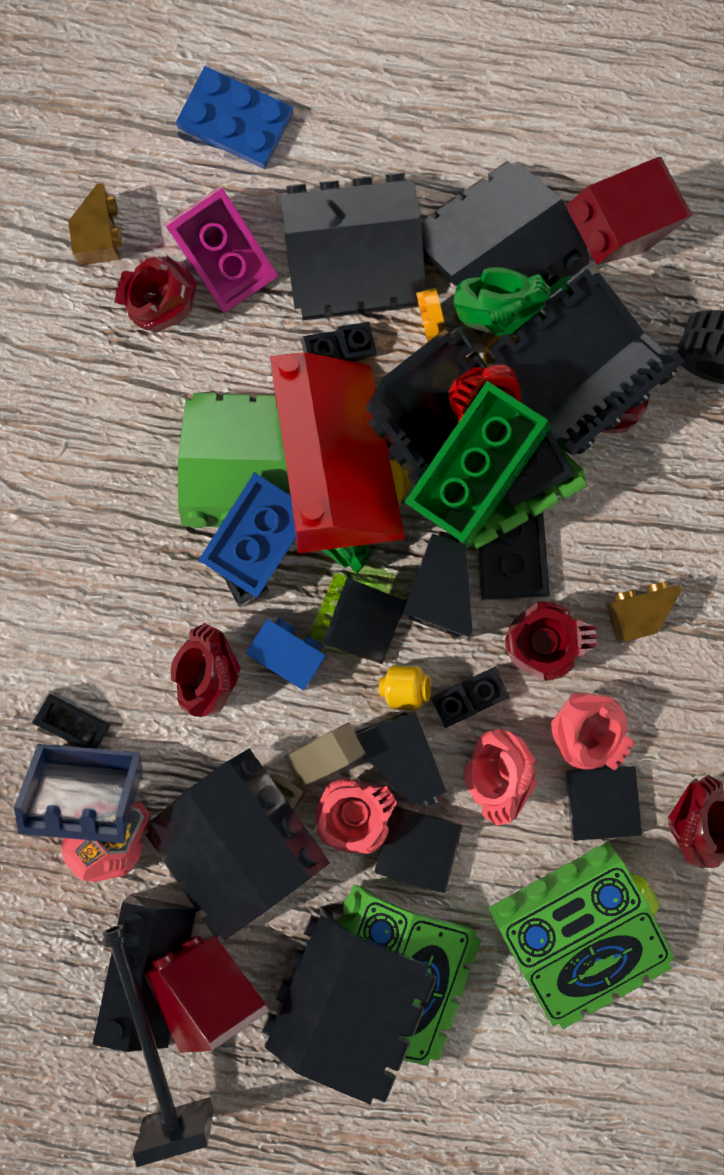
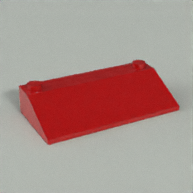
[270,352,405,553]

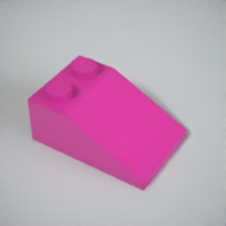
[164,187,278,313]

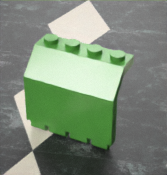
[178,393,291,528]

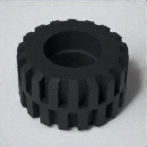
[677,310,724,384]

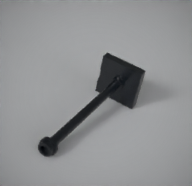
[102,925,214,1167]

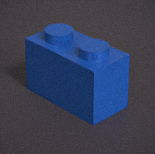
[245,617,327,691]

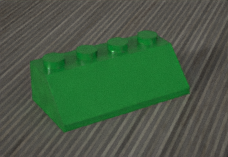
[404,381,551,546]

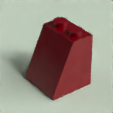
[566,156,693,265]
[144,934,269,1053]

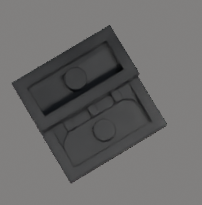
[374,806,463,893]

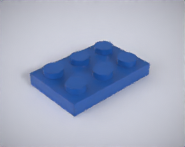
[176,66,293,170]
[198,472,296,598]

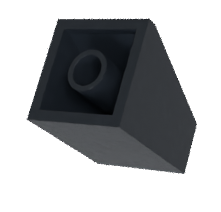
[401,531,473,640]
[354,710,446,808]

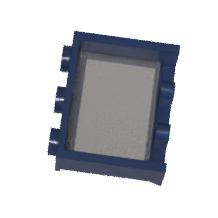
[14,744,142,843]

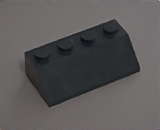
[92,895,196,1052]

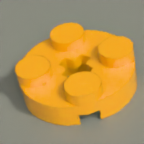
[416,288,445,342]

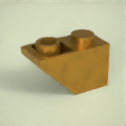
[68,183,123,266]
[606,581,681,643]

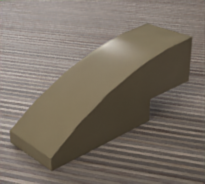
[284,722,366,786]

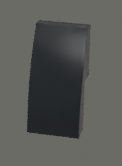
[301,322,377,362]
[430,666,510,728]

